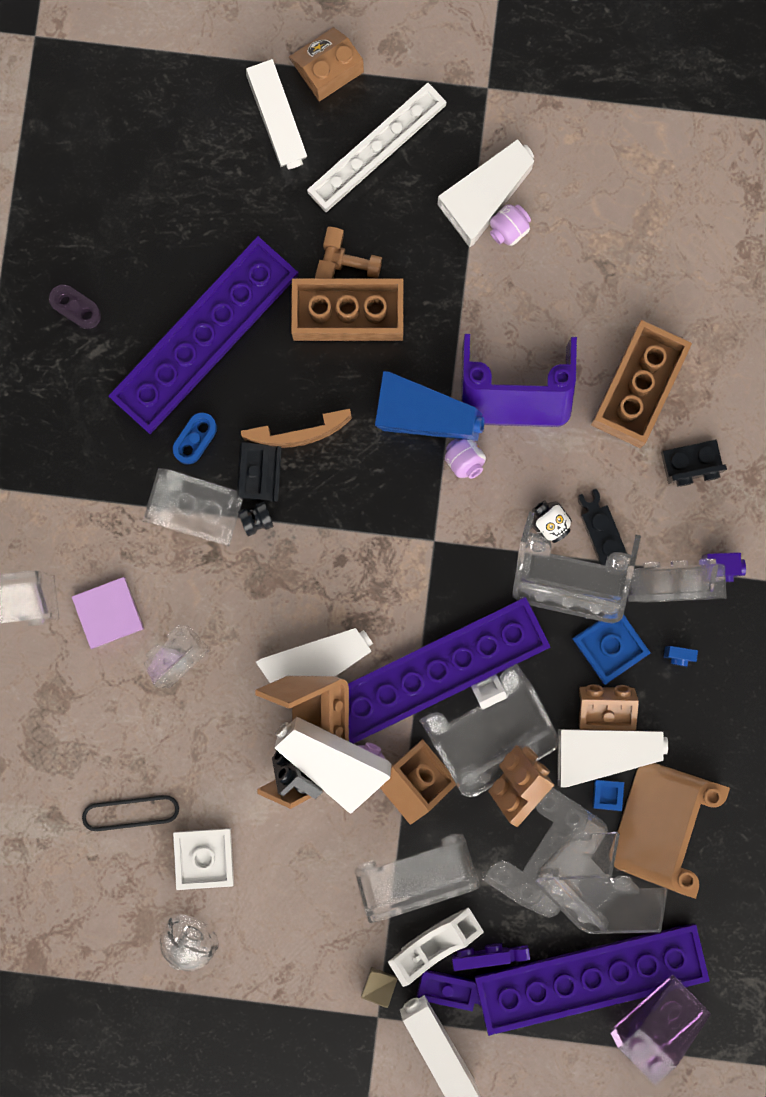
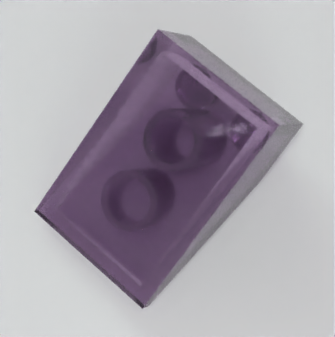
[610,974,711,1086]

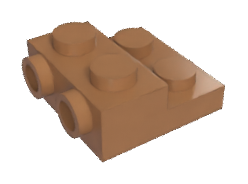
[488,745,554,827]

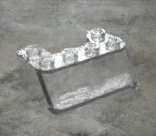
[481,787,608,917]

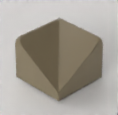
[361,967,398,1008]

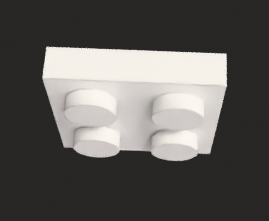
[173,828,234,890]

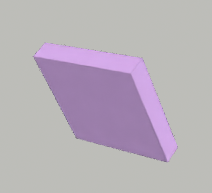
[72,577,144,649]

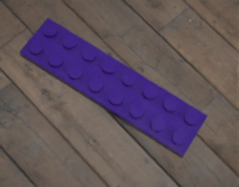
[109,236,299,434]
[348,597,550,744]
[474,923,710,1036]

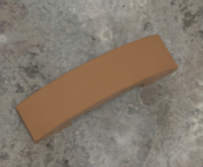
[241,409,352,448]

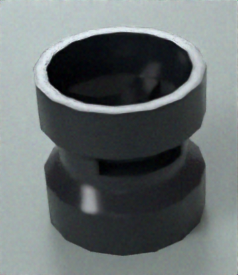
[238,501,274,537]

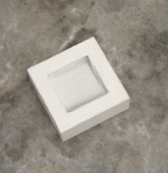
[471,674,508,710]

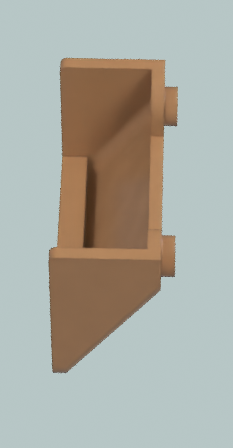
[610,763,730,899]

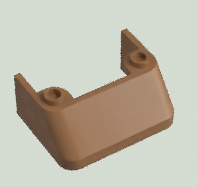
[255,676,349,809]

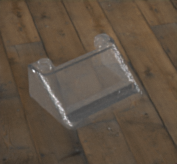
[420,664,559,797]

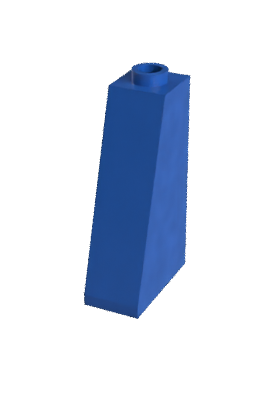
[375,371,485,441]

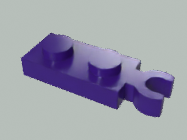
[451,944,530,971]
[416,970,481,1011]

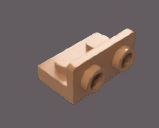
[579,685,639,731]

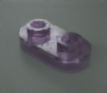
[49,285,101,329]

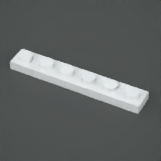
[307,83,446,212]

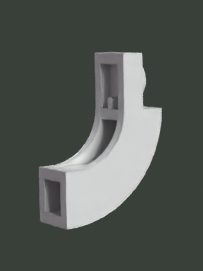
[388,908,484,987]

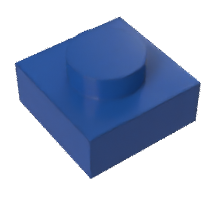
[664,646,698,666]
[592,779,624,811]

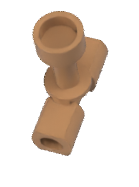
[315,227,383,279]

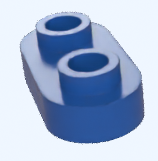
[173,413,217,464]

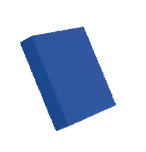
[572,607,650,685]

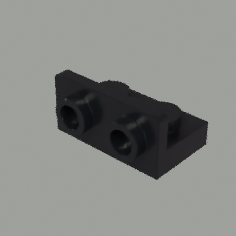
[661,439,727,487]
[272,751,323,799]

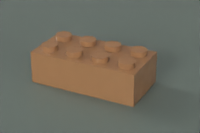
[292,279,403,341]
[591,320,692,448]

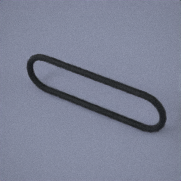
[82,795,179,832]

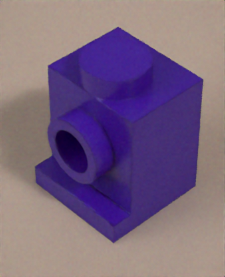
[702,553,746,584]

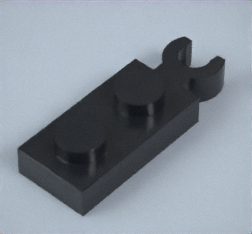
[578,489,628,567]

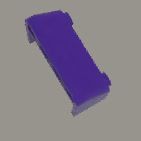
[461,334,577,427]

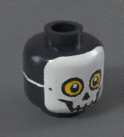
[530,501,572,543]

